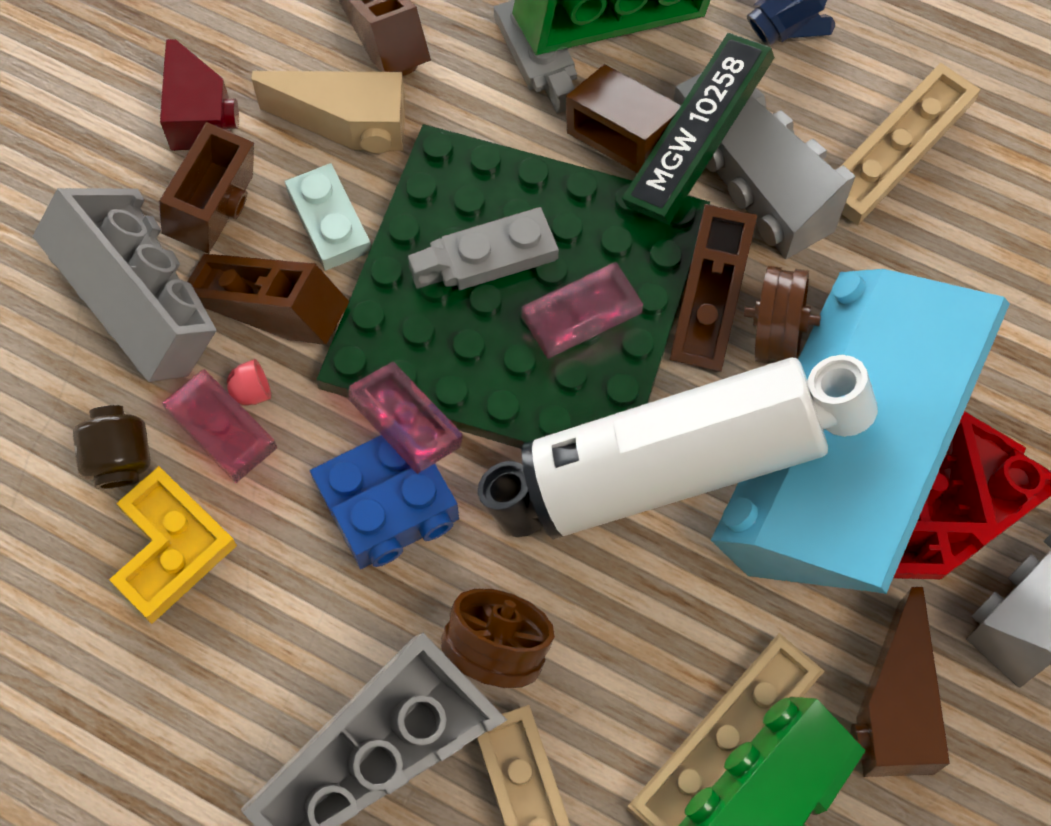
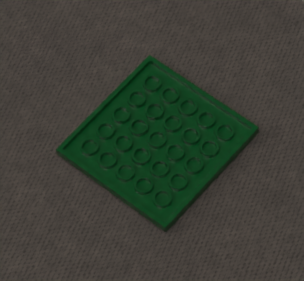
[316,124,710,449]

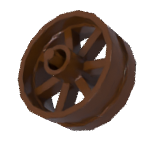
[744,266,821,363]
[441,589,555,688]

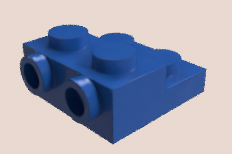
[310,422,459,570]

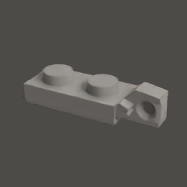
[494,0,577,113]
[408,207,559,290]

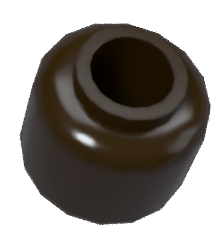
[73,405,151,489]

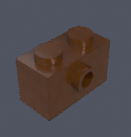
[566,64,681,173]
[159,122,254,254]

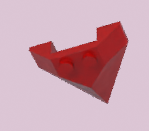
[893,411,1051,580]

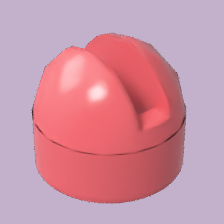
[227,359,271,406]

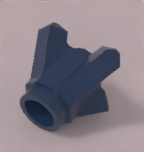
[747,0,835,47]

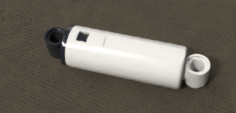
[477,355,878,539]

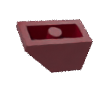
[160,39,239,151]

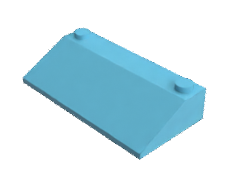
[711,269,1010,594]

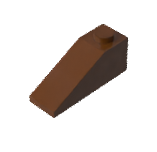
[339,0,431,76]
[670,204,757,372]
[187,253,350,345]
[850,587,950,777]

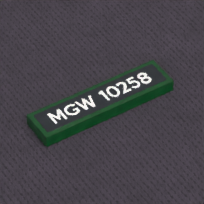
[622,33,775,225]

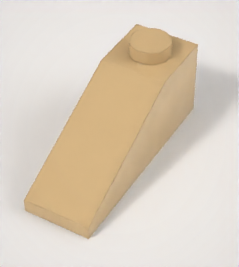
[252,71,406,153]

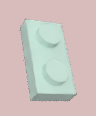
[285,163,371,271]

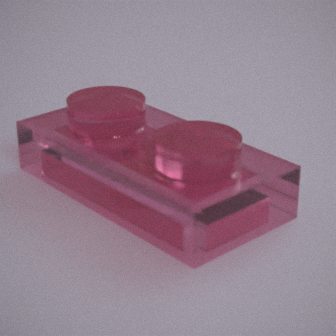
[522,262,643,359]
[348,362,463,474]
[162,369,277,483]

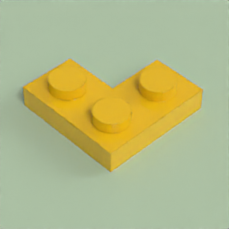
[109,466,237,624]

